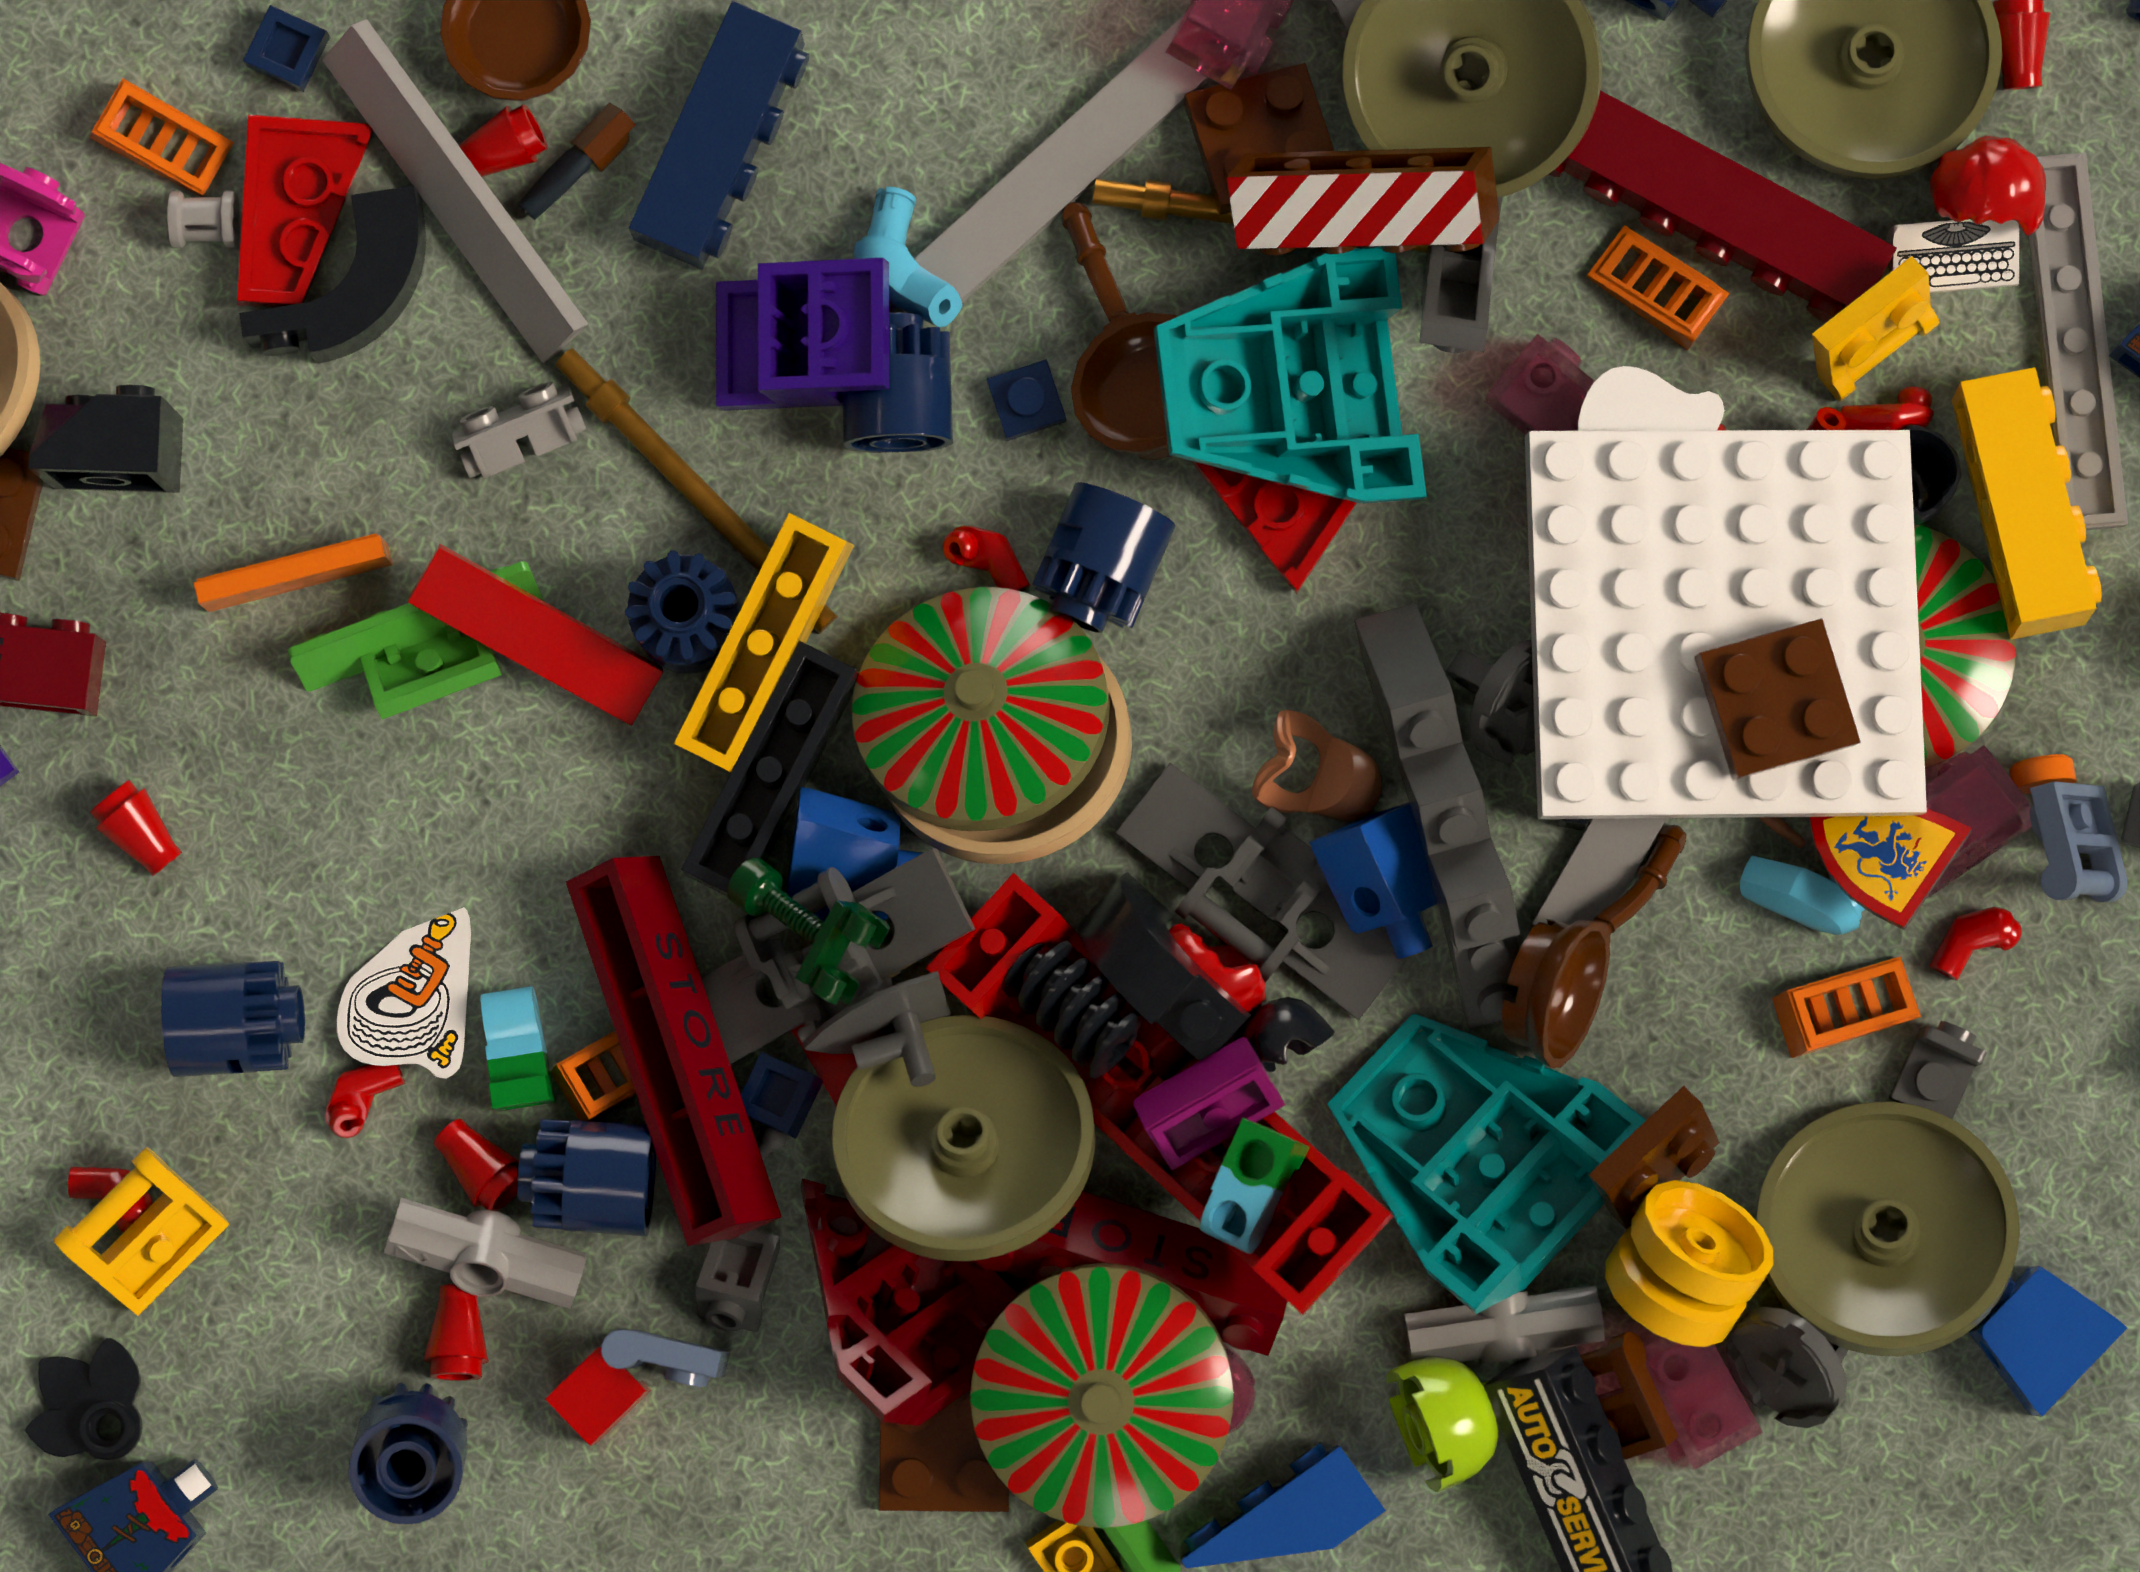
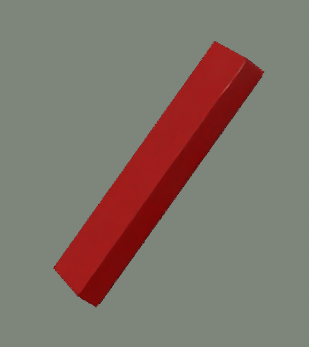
[408,543,663,726]

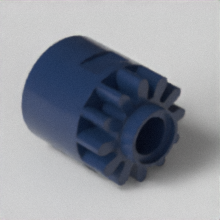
[842,313,953,453]
[1032,482,1176,633]
[625,550,741,674]
[161,961,305,1077]
[518,1119,657,1236]
[349,1383,468,1524]

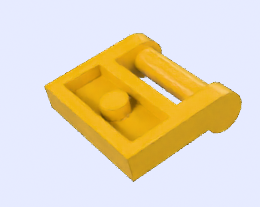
[1812,256,1940,401]
[53,1147,230,1316]

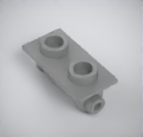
[452,382,587,479]

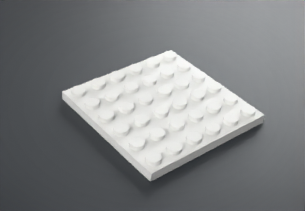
[1525,430,1927,819]

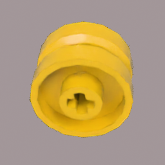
[1605,1180,1773,1347]

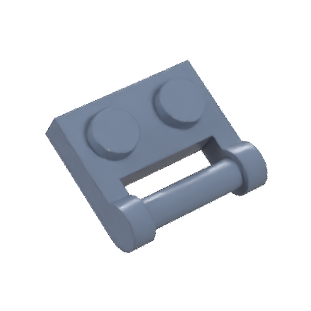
[2030,781,2128,902]
[601,1330,730,1388]

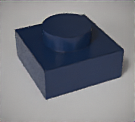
[243,5,330,92]
[987,359,1067,441]
[741,1052,824,1139]

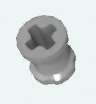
[167,191,239,248]

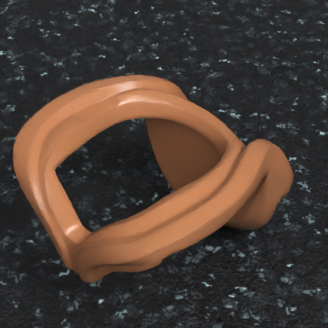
[1252,710,1382,821]

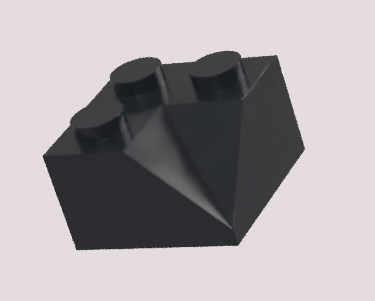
[28,385,183,493]

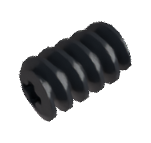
[1002,940,1144,1080]

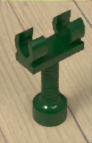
[727,858,890,1006]

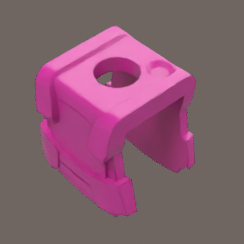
[0,163,85,295]

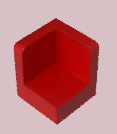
[545,1347,651,1446]

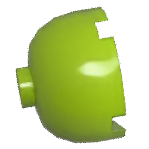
[1386,1356,1498,1492]

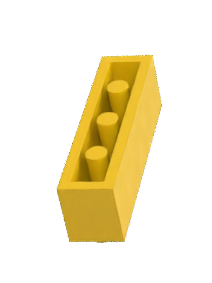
[1952,367,2102,640]
[674,513,854,772]

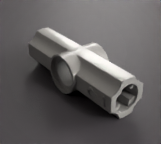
[384,1198,587,1309]
[1403,1286,1605,1364]

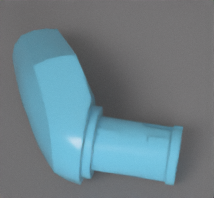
[853,187,963,327]
[1740,856,1865,935]

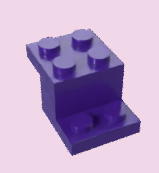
[716,257,889,411]

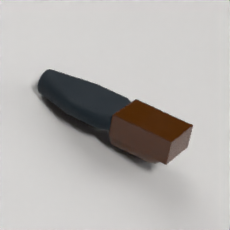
[518,102,636,220]

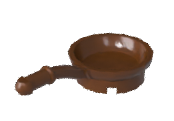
[440,0,591,101]
[1062,202,1178,460]
[1501,825,1686,1068]

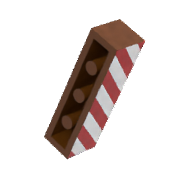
[1227,147,1500,255]

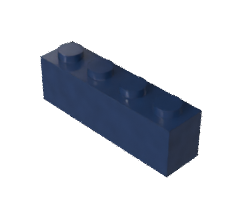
[629,1,810,270]

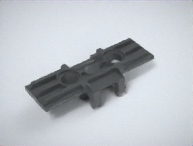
[1116,763,1407,1021]
[701,848,975,1064]

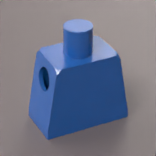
[786,787,923,922]
[1309,802,1437,959]
[1969,1266,2127,1416]

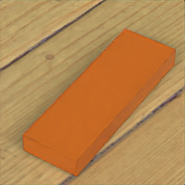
[193,533,393,612]

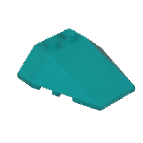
[1153,247,1427,504]
[1327,1013,1646,1314]

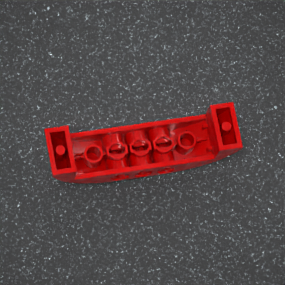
[926,873,1393,1315]

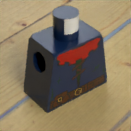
[48,1458,218,1572]

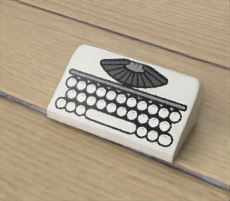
[1886,219,2019,293]

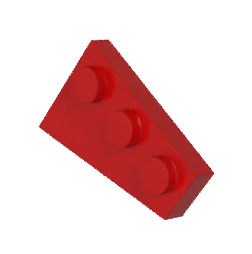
[237,114,374,308]
[1191,461,1357,595]

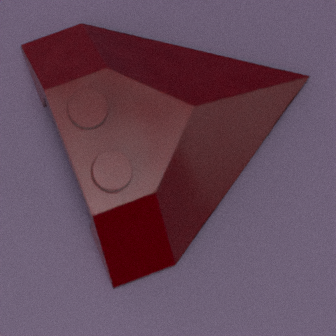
[800,1178,1033,1426]

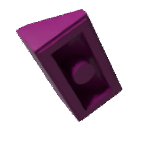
[1133,1037,1285,1170]

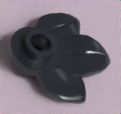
[25,1338,143,1460]

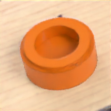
[2009,754,2077,795]

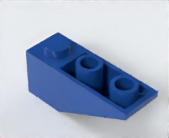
[1180,1442,1386,1569]

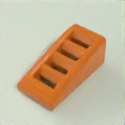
[90,78,234,197]
[1586,225,1730,351]
[1772,956,1921,1058]
[551,1031,636,1122]

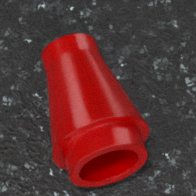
[1992,0,2051,90]
[459,104,548,177]
[90,780,182,877]
[433,1118,519,1211]
[424,1284,489,1381]

